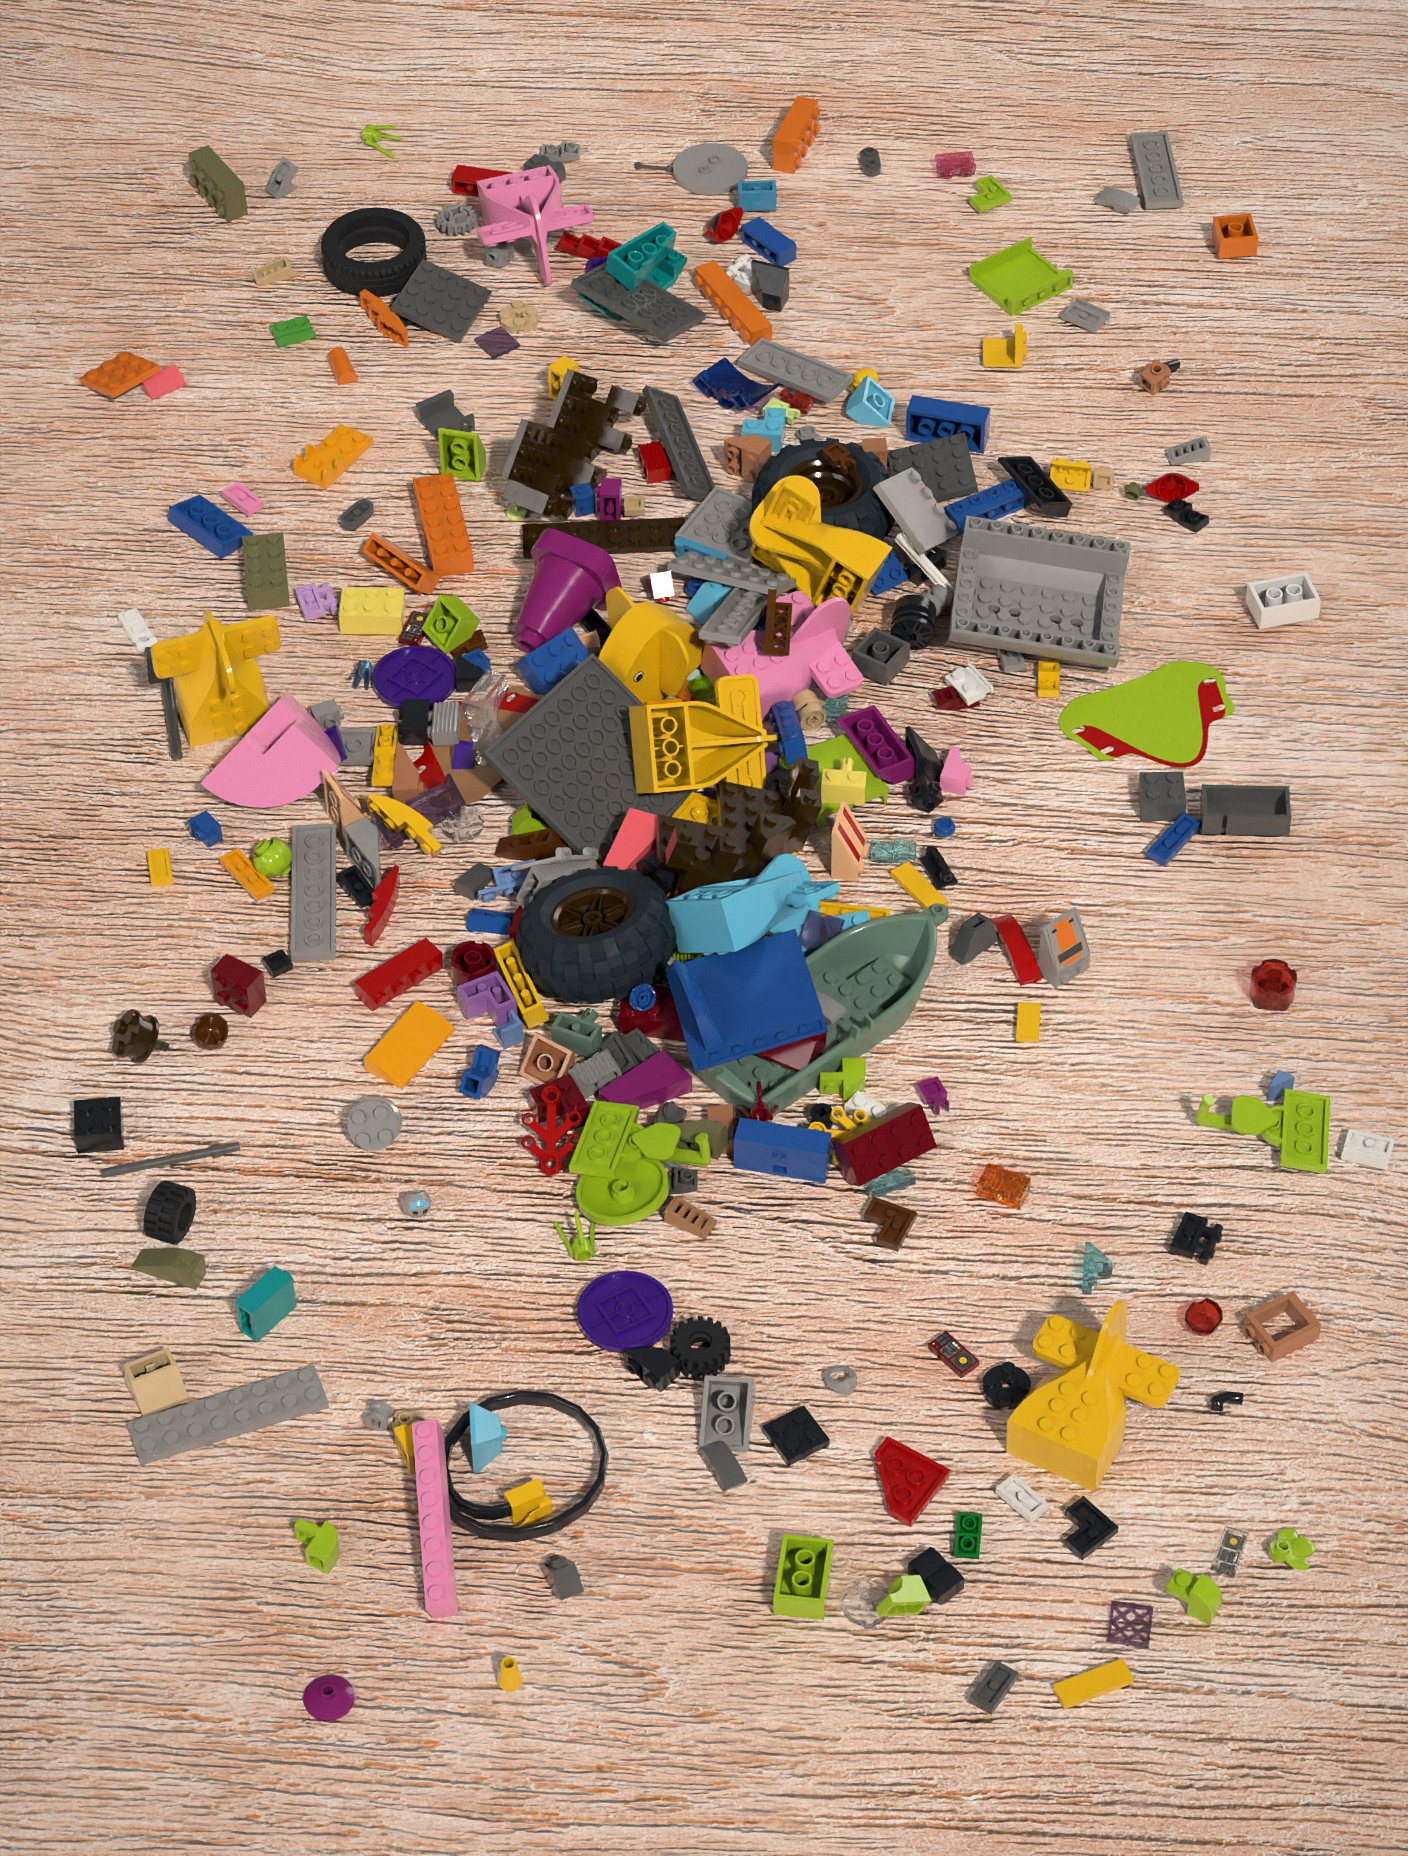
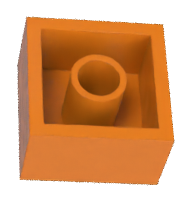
[1211,213,1259,259]

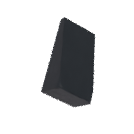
[336,865,374,909]

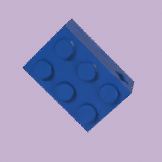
[515,626,590,695]

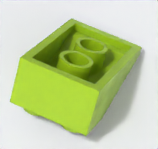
[438,428,487,482]

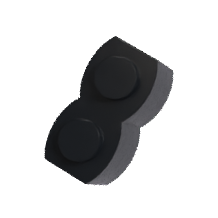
[907,1547,964,1605]

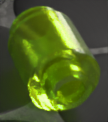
[688,675,715,700]

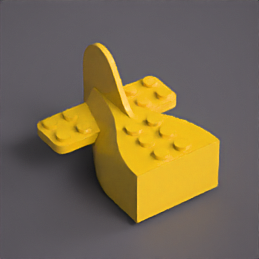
[749,475,893,619]
[151,610,281,747]
[629,674,777,794]
[1006,1299,1180,1492]

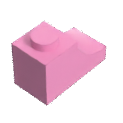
[940,746,974,796]

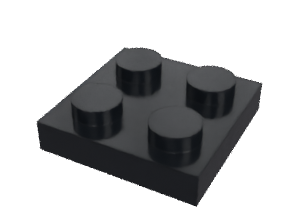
[762,1405,830,1466]

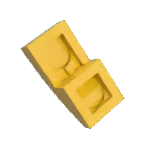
[1038,661,1060,698]

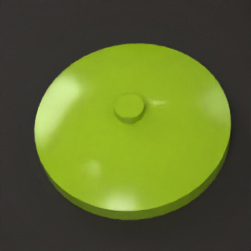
[576,1156,670,1226]

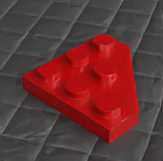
[874,1436,951,1527]

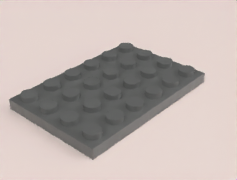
[570,262,706,342]

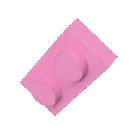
[222,481,264,516]

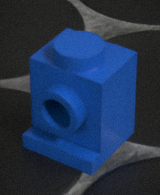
[188,811,223,848]

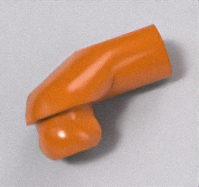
[676,680,696,702]

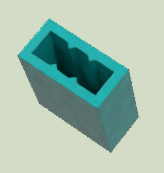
[235,1266,296,1342]

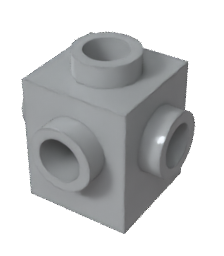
[484,241,515,268]

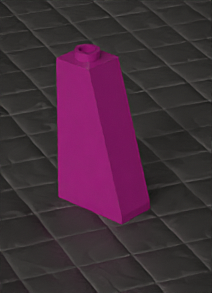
[599,1050,692,1110]

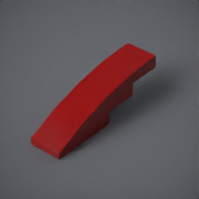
[557,231,623,259]
[364,865,400,946]

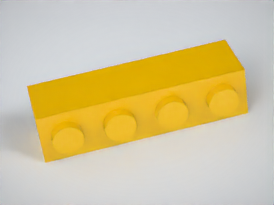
[493,940,549,1029]

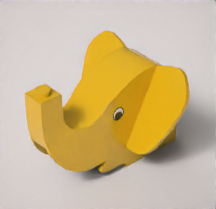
[598,586,705,705]

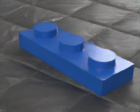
[1147,813,1202,866]

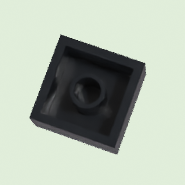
[74,1096,124,1154]

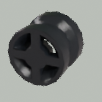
[810,1103,833,1130]

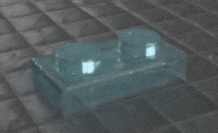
[824,693,850,724]
[864,1167,916,1198]

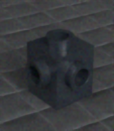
[908,774,944,814]

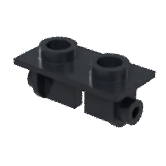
[919,846,958,889]

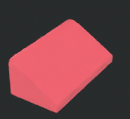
[142,364,186,400]

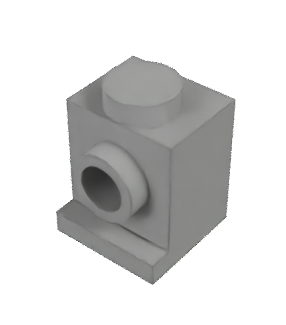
[310,699,344,730]

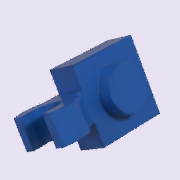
[462,648,493,681]

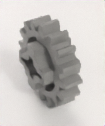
[436,202,478,235]

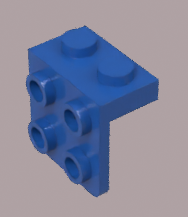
[871,544,907,596]

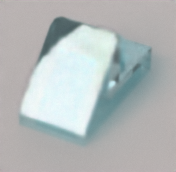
[1082,1242,1113,1295]

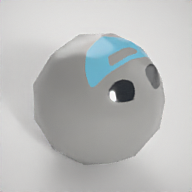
[402,1190,431,1218]

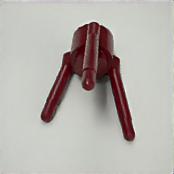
[738,1081,779,1122]

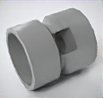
[922,584,953,617]

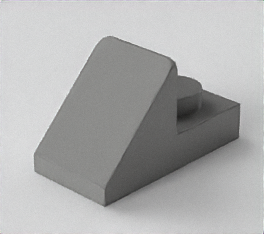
[264,157,299,199]

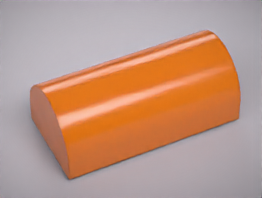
[328,347,357,385]

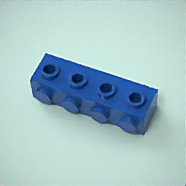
[944,478,1026,536]
[769,701,808,765]

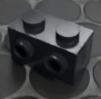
[398,699,430,745]

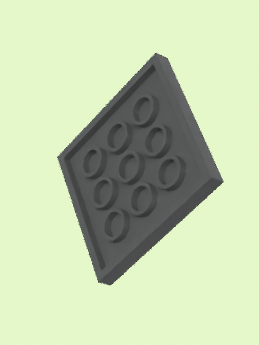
[390,259,492,343]
[888,432,979,502]

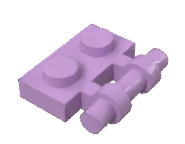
[295,582,339,621]

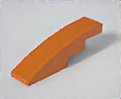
[359,289,409,347]

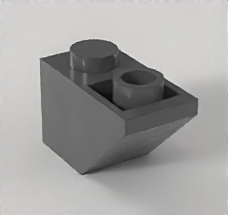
[950,913,998,964]
[539,1554,584,1600]

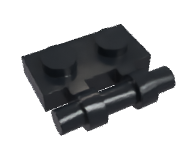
[1169,1212,1223,1265]

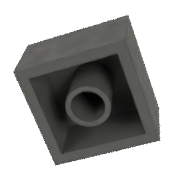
[852,627,910,686]
[1138,772,1187,822]

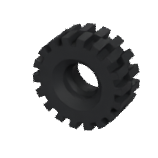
[670,1316,731,1379]

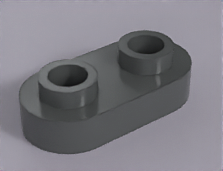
[860,147,881,177]
[340,499,374,531]

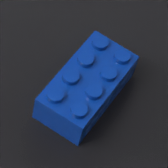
[906,395,990,454]

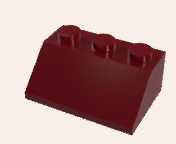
[755,1032,827,1072]

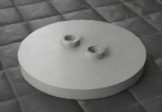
[673,143,748,195]

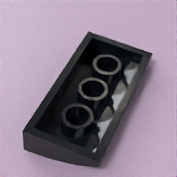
[997,456,1073,517]

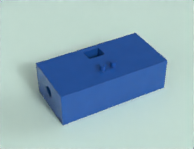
[734,1118,832,1183]

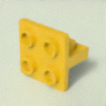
[1050,458,1093,493]

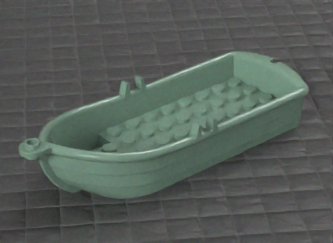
[686,903,949,1121]

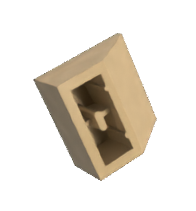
[123,1347,189,1417]

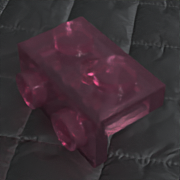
[935,151,976,179]

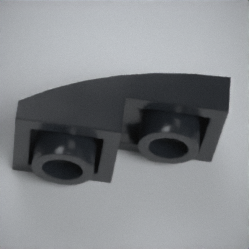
[1164,498,1210,533]

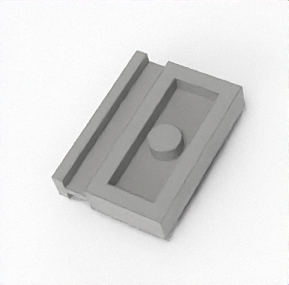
[1062,298,1110,333]

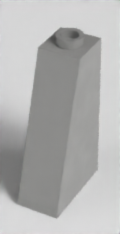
[516,860,601,909]

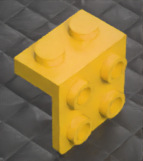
[983,324,1027,368]

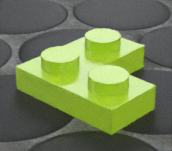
[969,175,1012,213]

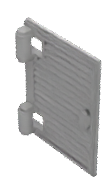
[511,847,602,871]

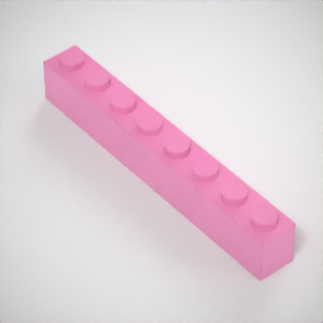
[412,1419,458,1619]

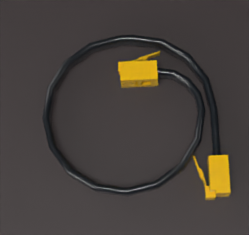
[393,1390,609,1542]

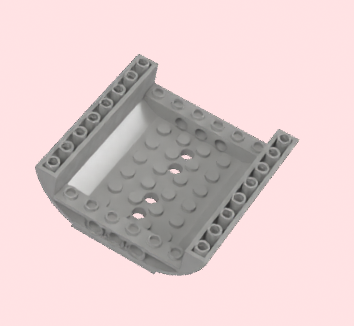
[948,516,1131,668]

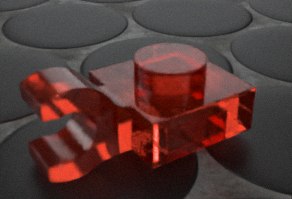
[779,389,815,415]

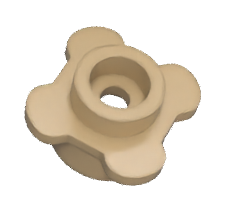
[392,1410,418,1428]

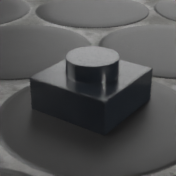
[262,949,293,978]

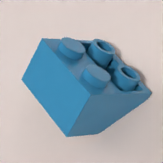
[737,180,777,212]

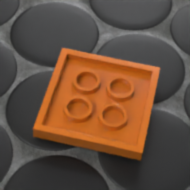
[80,351,161,398]

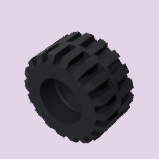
[144,1180,196,1245]

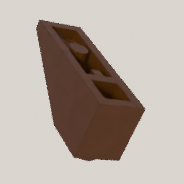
[495,828,567,861]

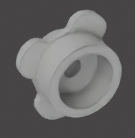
[796,425,820,441]

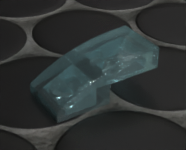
[869,838,916,863]

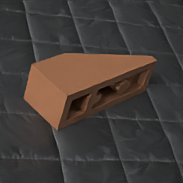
[392,744,426,805]

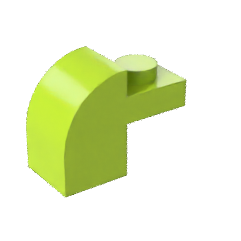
[820,1057,866,1101]
[294,1518,340,1574]
[1166,1568,1222,1625]

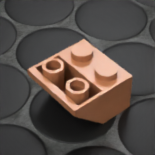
[724,434,771,483]

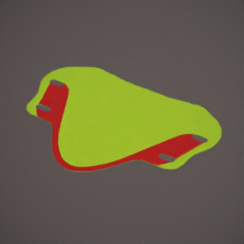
[1059,661,1235,768]

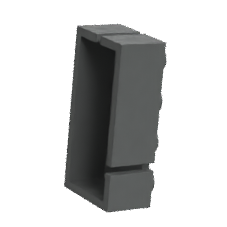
[1200,784,1291,836]

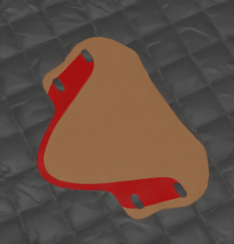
[413,686,545,809]

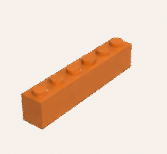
[693,260,772,347]

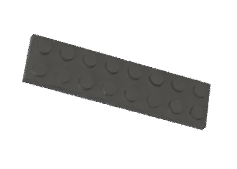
[642,385,715,502]

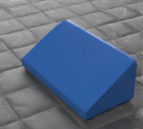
[466,908,514,935]

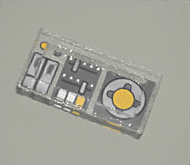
[1210,1526,1249,1577]

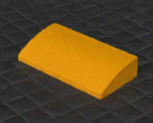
[364,1001,455,1089]

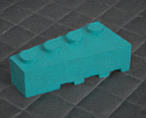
[605,221,677,292]

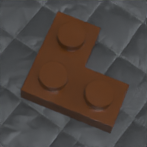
[864,1197,917,1252]

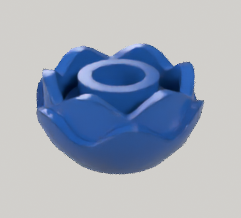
[629,984,656,1011]

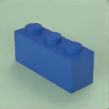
[741,217,797,266]

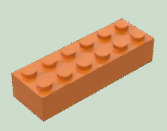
[413,473,474,577]

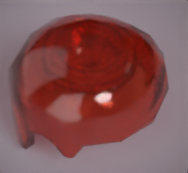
[1185,1298,1223,1337]

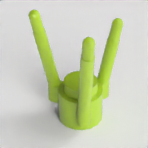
[362,124,402,159]
[553,1211,596,1261]

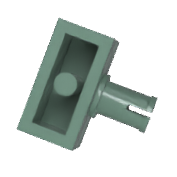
[551,1008,602,1058]

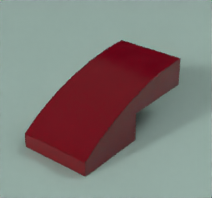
[932,686,980,710]

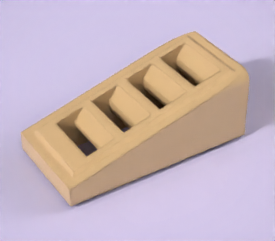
[252,256,296,286]

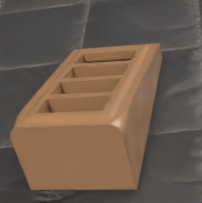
[664,1196,717,1240]

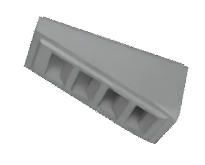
[1166,436,1211,465]

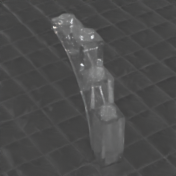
[462,669,509,768]

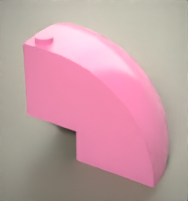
[200,691,341,808]

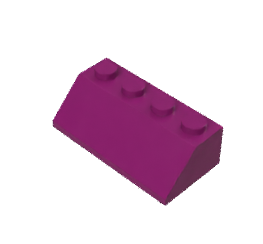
[836,705,915,784]

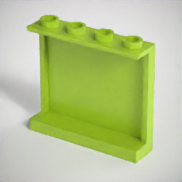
[969,237,1073,317]
[779,734,889,829]

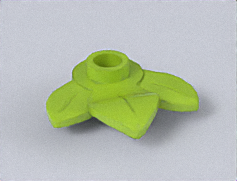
[1269,1528,1316,1570]

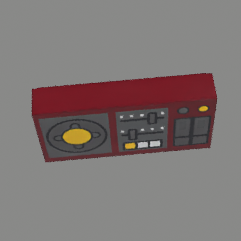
[398,610,429,646]
[928,1331,979,1378]

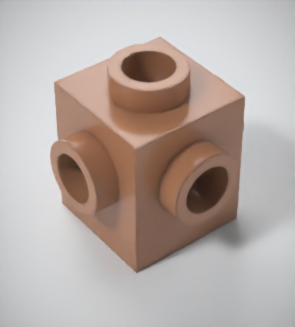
[1139,359,1171,395]

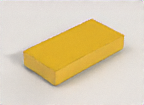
[147,848,173,887]
[1016,1002,1041,1043]

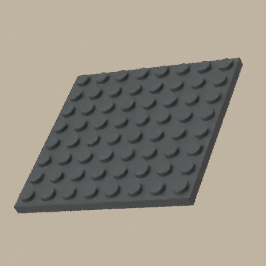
[480,653,699,868]

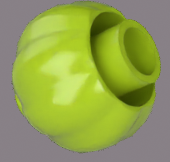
[253,838,292,878]

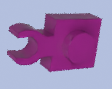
[916,1076,949,1115]

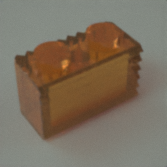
[976,1163,1031,1210]

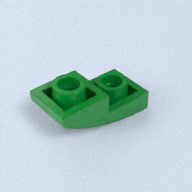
[954,1512,983,1559]

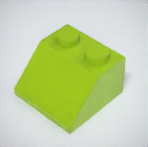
[422,595,480,653]

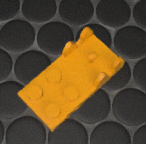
[293,424,373,489]

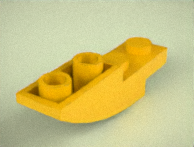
[371,724,399,786]
[367,793,442,858]

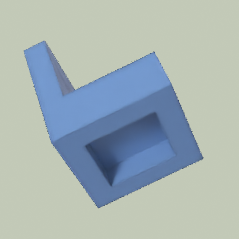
[493,1010,524,1050]

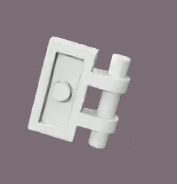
[725,253,760,292]

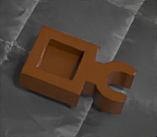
[821,441,856,474]
[452,629,488,658]

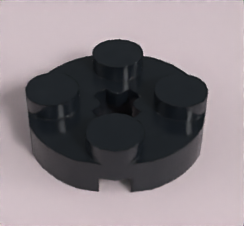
[982,1362,1031,1410]

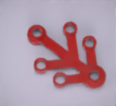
[521,1086,582,1176]

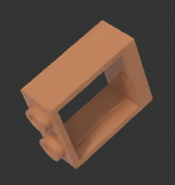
[1243,1291,1321,1363]

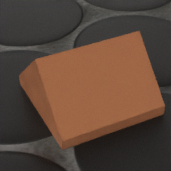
[518,1032,575,1085]

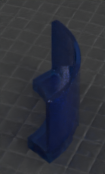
[692,357,782,411]

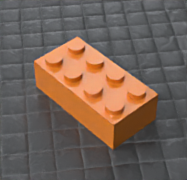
[773,96,821,174]

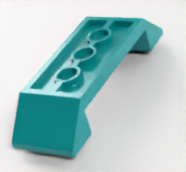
[578,249,687,321]

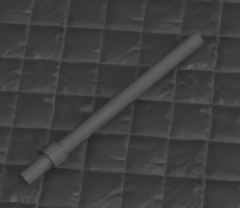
[101,1142,241,1178]

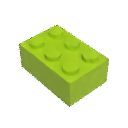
[773,1534,834,1620]

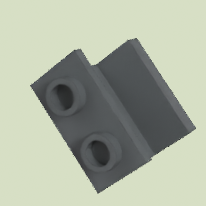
[416,389,475,442]

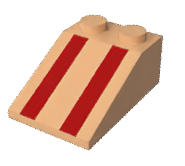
[322,769,370,842]
[831,801,870,882]

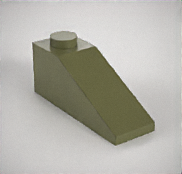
[674,1119,730,1160]
[132,1248,207,1290]

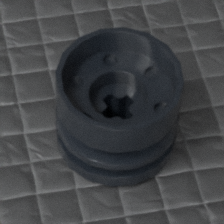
[890,594,937,650]

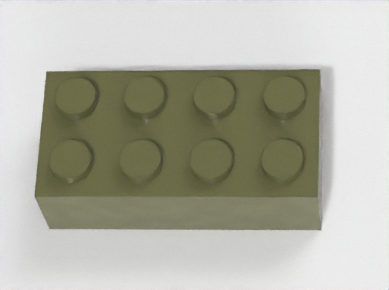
[188,145,248,222]
[242,533,290,611]

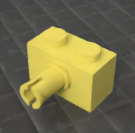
[821,757,867,806]

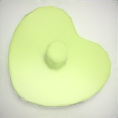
[506,503,527,520]

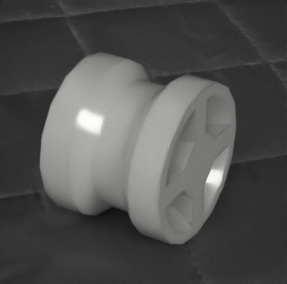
[364,1400,394,1431]

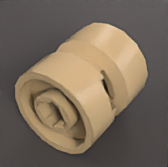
[791,690,826,731]

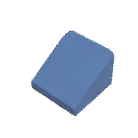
[1267,1070,1295,1101]

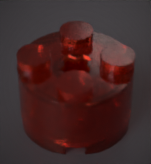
[1249,959,1297,1011]

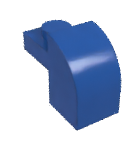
[459,1044,501,1100]

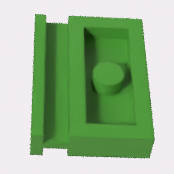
[269,315,316,348]

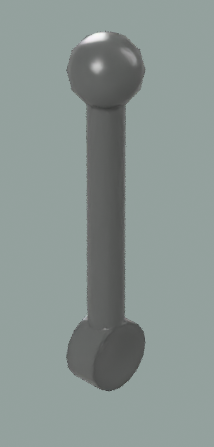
[634,162,673,172]

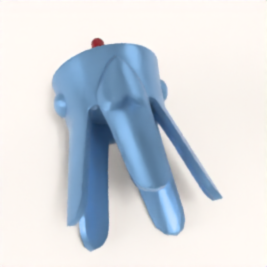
[349,660,373,690]

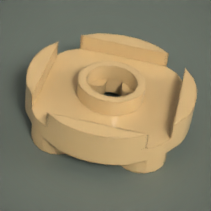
[499,300,538,334]

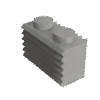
[427,701,461,746]
[568,1049,622,1099]

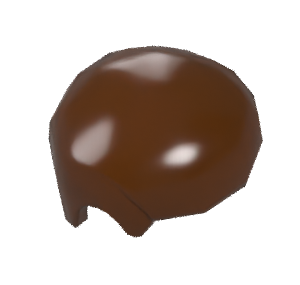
[193,1013,229,1051]

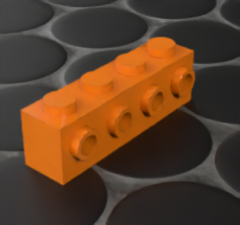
[362,533,441,595]

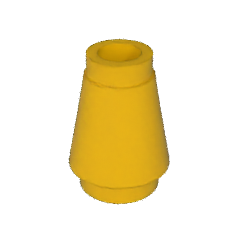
[497,1657,523,1692]

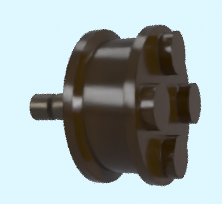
[112,1009,169,1064]

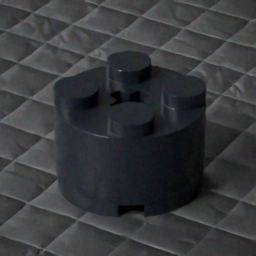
[636,847,679,895]

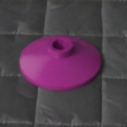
[303,1675,355,1721]

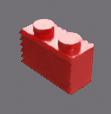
[638,441,674,484]

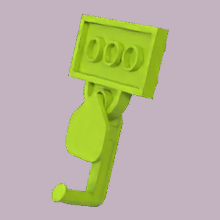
[1195,1088,1330,1174]
[569,1100,711,1179]

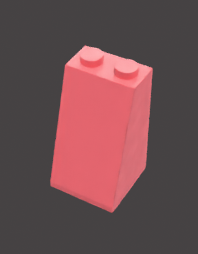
[603,808,658,871]

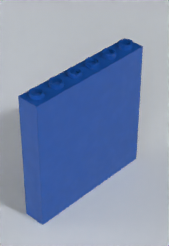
[665,929,828,1072]

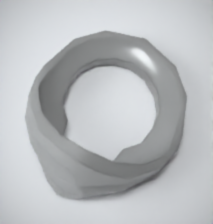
[824,1365,857,1396]

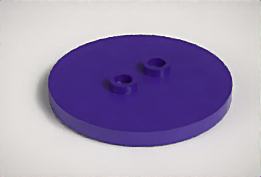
[373,646,456,709]
[577,1271,673,1353]

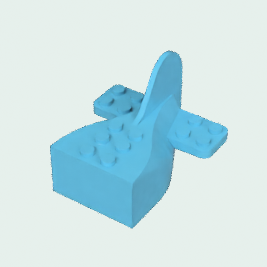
[665,854,841,958]

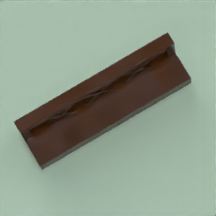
[763,589,793,656]

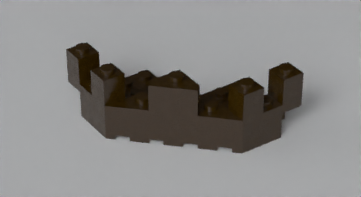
[501,369,647,521]
[656,757,822,890]

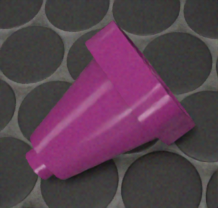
[515,528,622,653]

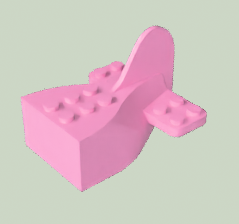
[476,165,594,286]
[700,591,863,722]

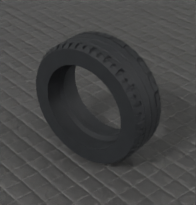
[321,207,427,297]

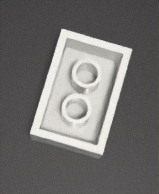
[1246,572,1321,629]

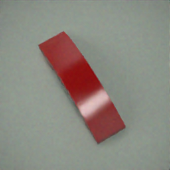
[991,914,1042,986]

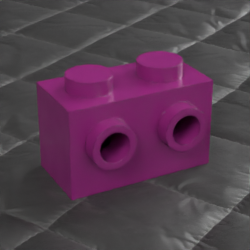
[596,478,623,521]

